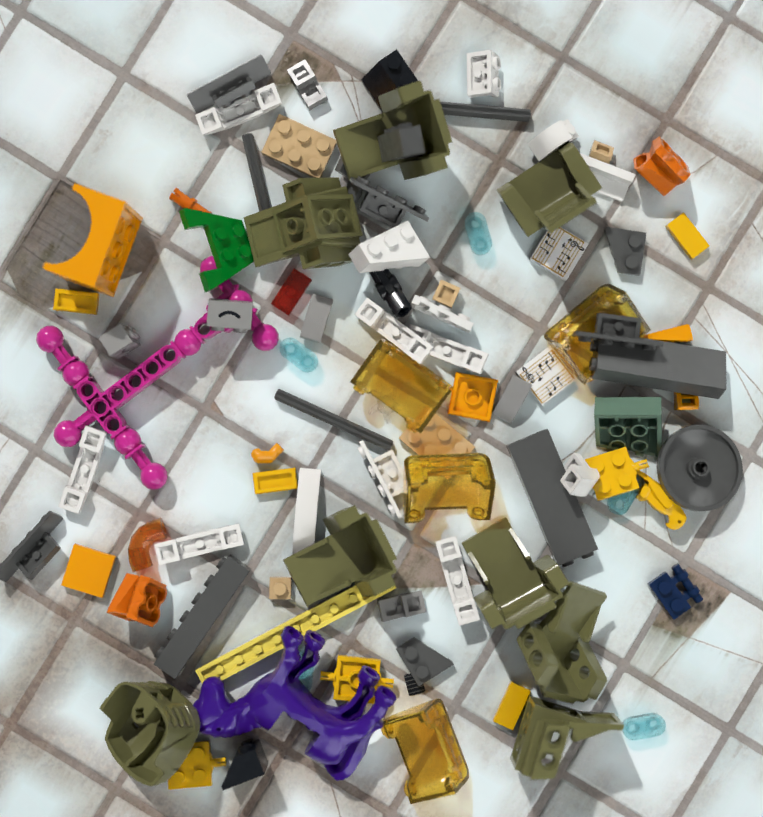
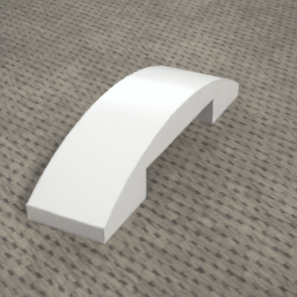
[195,83,282,136]
[355,298,434,365]
[409,324,489,374]
[58,425,107,514]
[292,468,321,554]
[154,524,244,565]
[435,536,480,626]

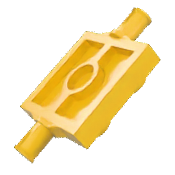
[585,447,649,501]
[320,655,394,704]
[168,740,227,790]

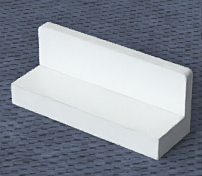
[580,153,635,202]

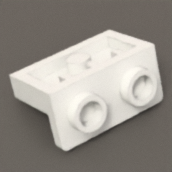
[467,50,501,98]

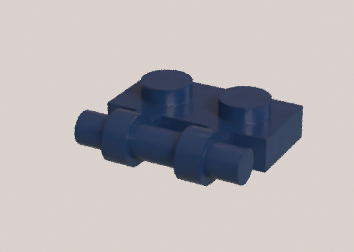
[647,563,703,620]

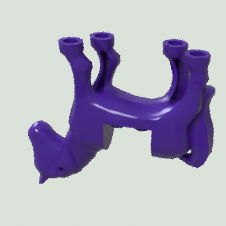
[193,626,397,781]

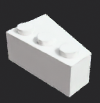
[348,221,430,273]

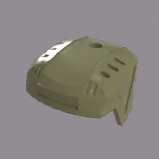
[99,681,200,786]

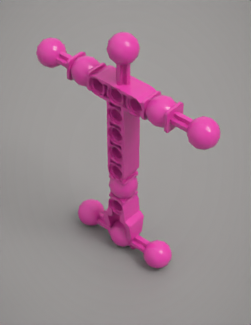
[36,256,279,490]

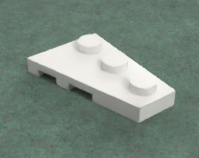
[411,295,474,333]

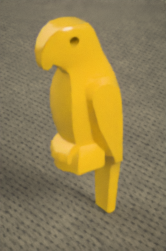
[635,470,687,530]

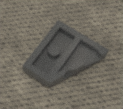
[604,227,646,276]
[396,637,454,686]

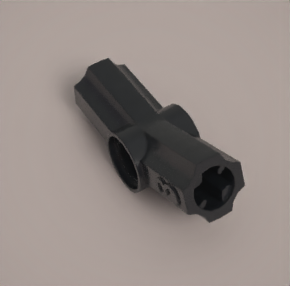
[369,269,412,318]

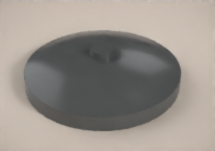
[657,425,743,511]

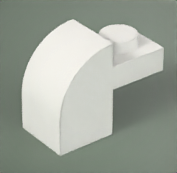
[528,119,579,161]
[560,453,600,497]

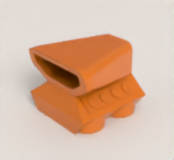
[633,136,691,196]
[107,573,167,627]

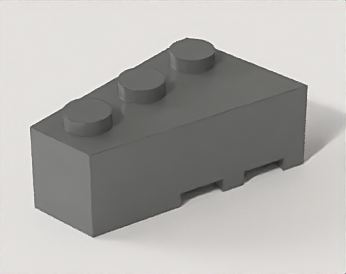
[377,122,425,163]

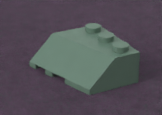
[594,397,662,460]

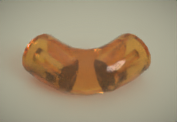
[128,518,167,572]

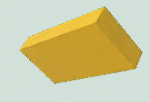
[665,212,710,260]
[53,288,100,315]
[253,467,298,494]
[493,681,531,730]

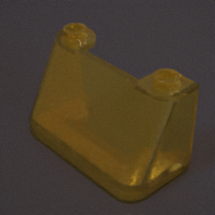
[544,284,651,385]
[350,338,454,433]
[403,453,496,524]
[381,698,469,804]

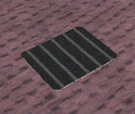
[404,673,425,696]

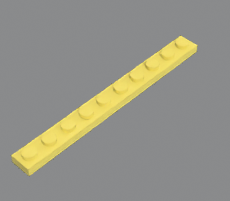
[195,585,396,683]

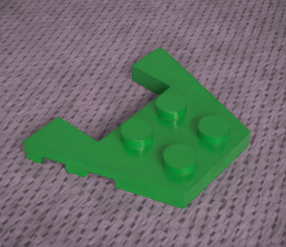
[179,208,254,293]

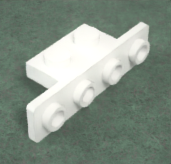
[358,440,412,519]

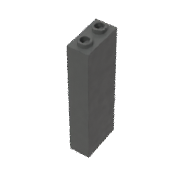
[589,337,726,399]
[506,429,598,567]

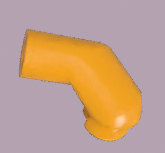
[251,443,284,464]

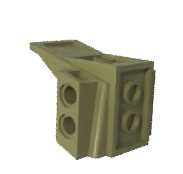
[333,80,452,180]
[497,142,602,237]
[244,177,363,269]
[283,505,397,606]
[462,517,570,629]
[516,581,607,704]
[510,695,624,780]

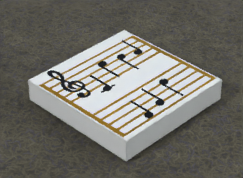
[530,227,588,281]
[516,346,576,406]

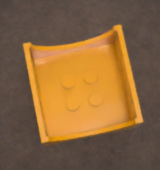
[43,183,143,297]

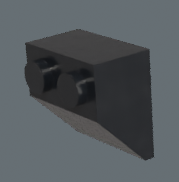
[361,49,418,110]
[221,738,268,790]

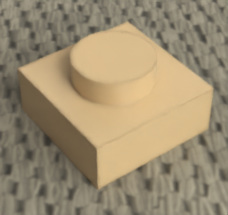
[589,140,614,164]
[432,280,460,308]
[269,577,292,599]

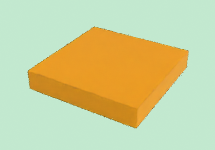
[448,372,498,422]
[61,544,116,598]

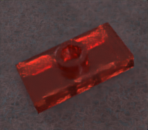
[271,268,312,316]

